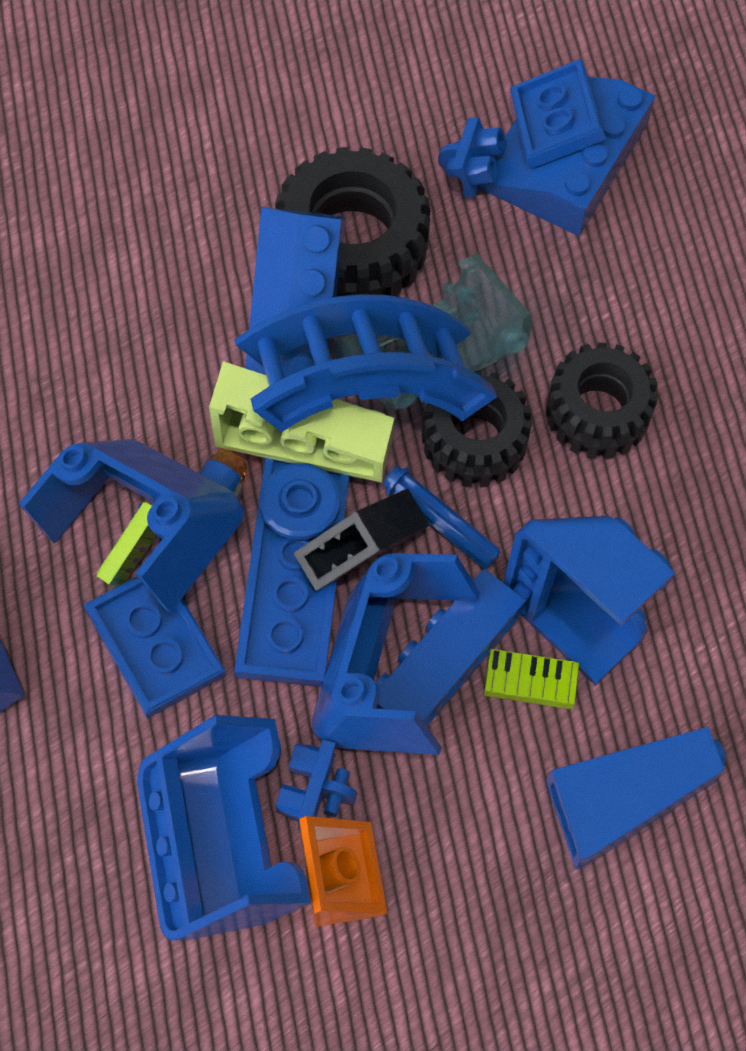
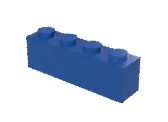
[375,568,526,727]

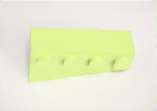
[209,361,394,483]

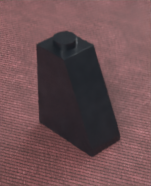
[294,488,430,591]

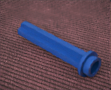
[382,465,501,569]

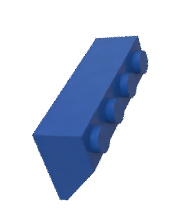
[245,207,346,378]

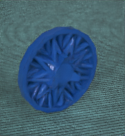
[259,463,340,540]

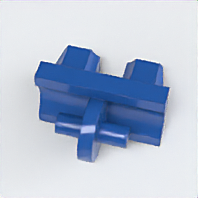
[438,117,507,198]
[276,739,358,830]

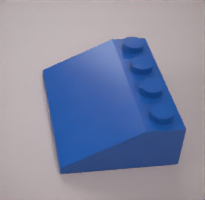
[478,77,656,236]

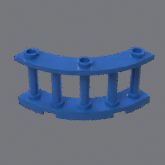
[234,295,497,432]

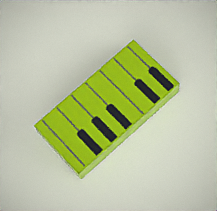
[97,502,156,586]
[484,649,579,709]

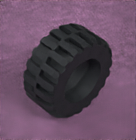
[275,147,431,297]

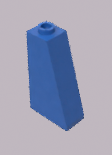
[546,727,726,870]

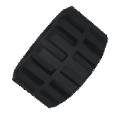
[546,342,658,459]
[422,370,532,488]

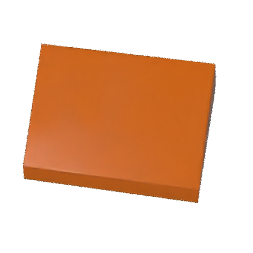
[299,816,388,927]

